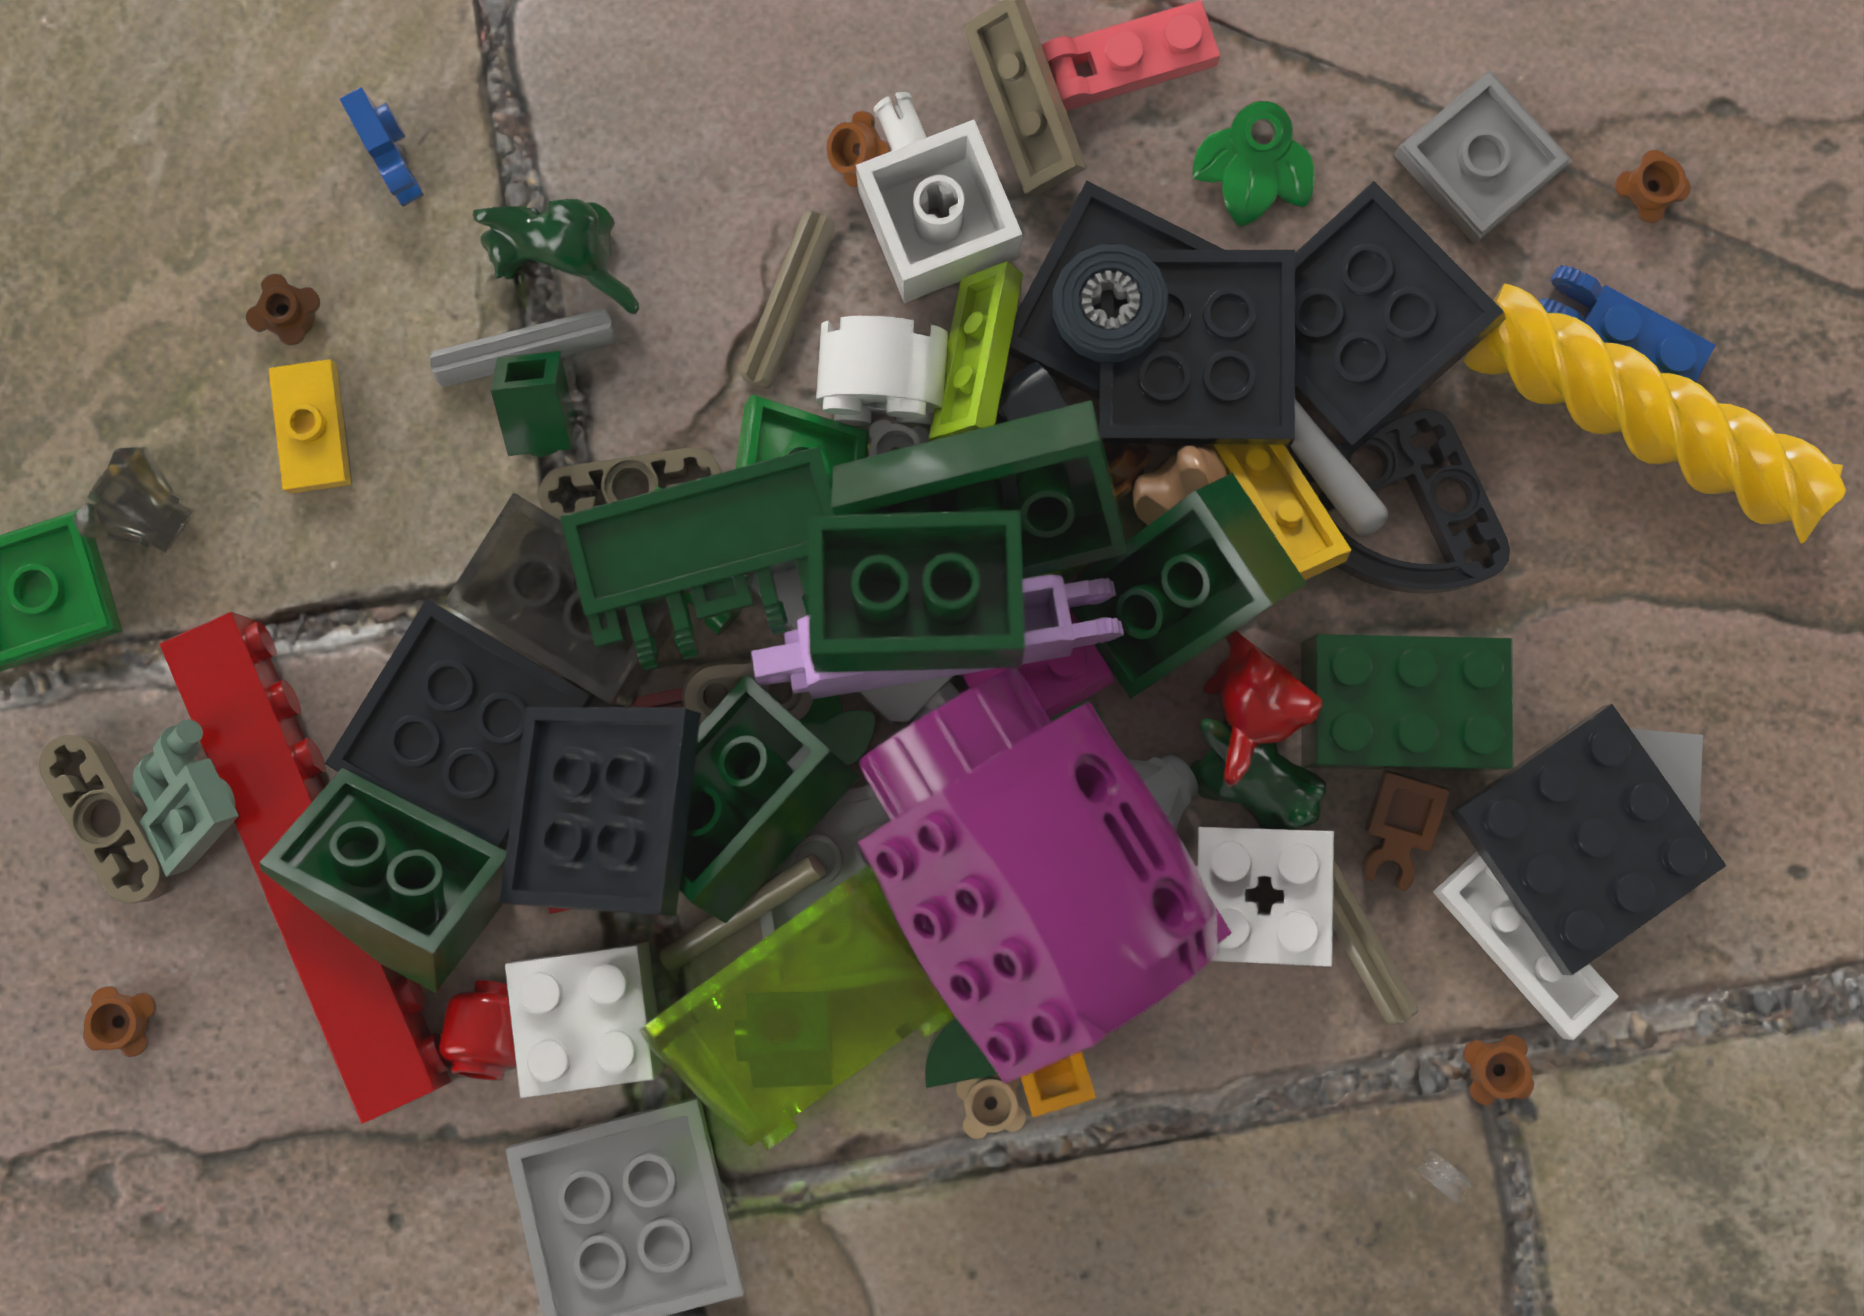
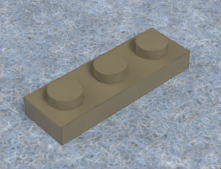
[963,0,1087,197]

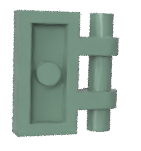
[130,719,239,877]

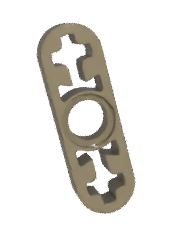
[539,447,722,526]
[39,735,172,903]

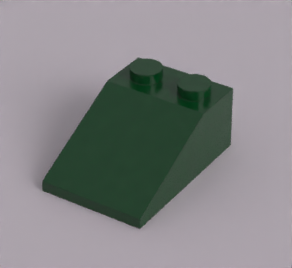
[259,768,506,993]

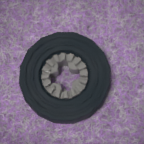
[1053,244,1168,362]

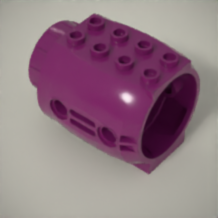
[857,668,1232,1084]

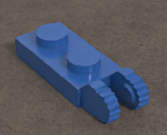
[1539,265,1716,382]

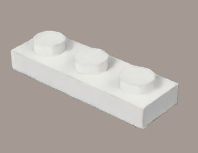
[1433,851,1619,1040]

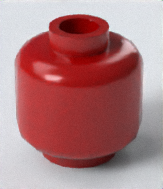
[439,980,517,1081]

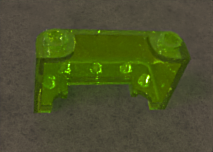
[639,864,954,1150]

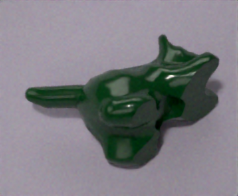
[473,199,639,314]
[1190,717,1326,830]

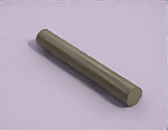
[659,854,826,971]

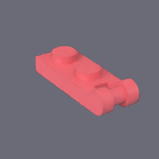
[1042,0,1220,110]

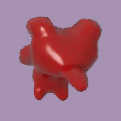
[1203,630,1323,786]

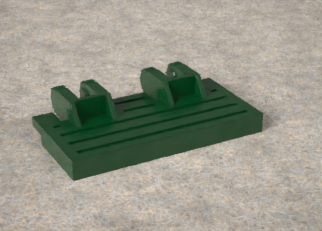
[560,446,834,671]

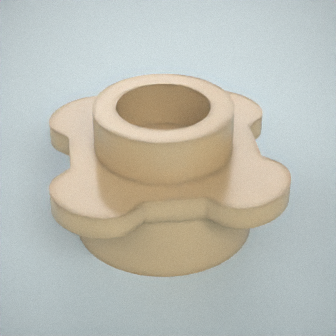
[956,1074,1026,1139]

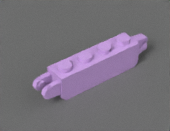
[751,575,1124,699]

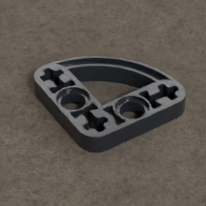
[1297,409,1510,593]

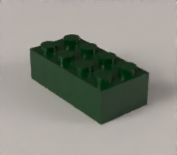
[831,400,1128,579]

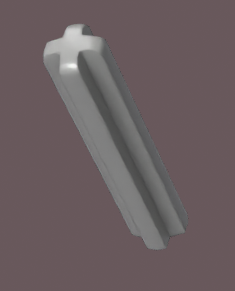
[430,308,615,387]

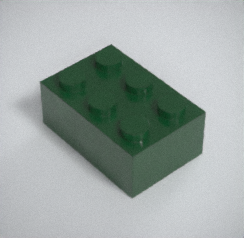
[1071,473,1307,699]
[808,511,1025,673]
[1301,634,1514,772]

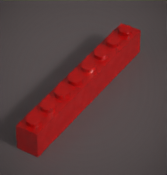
[159,612,452,1125]

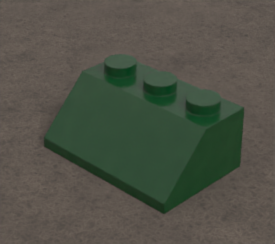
[679,674,860,924]

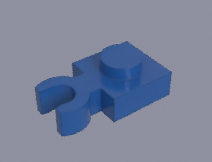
[339,87,424,207]

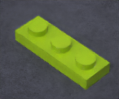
[928,261,1023,441]

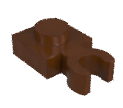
[1362,769,1450,891]

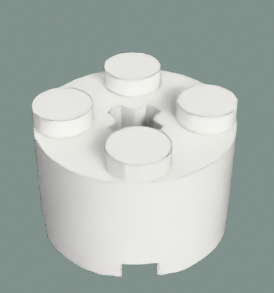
[816,316,948,429]

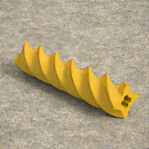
[1462,283,1846,544]

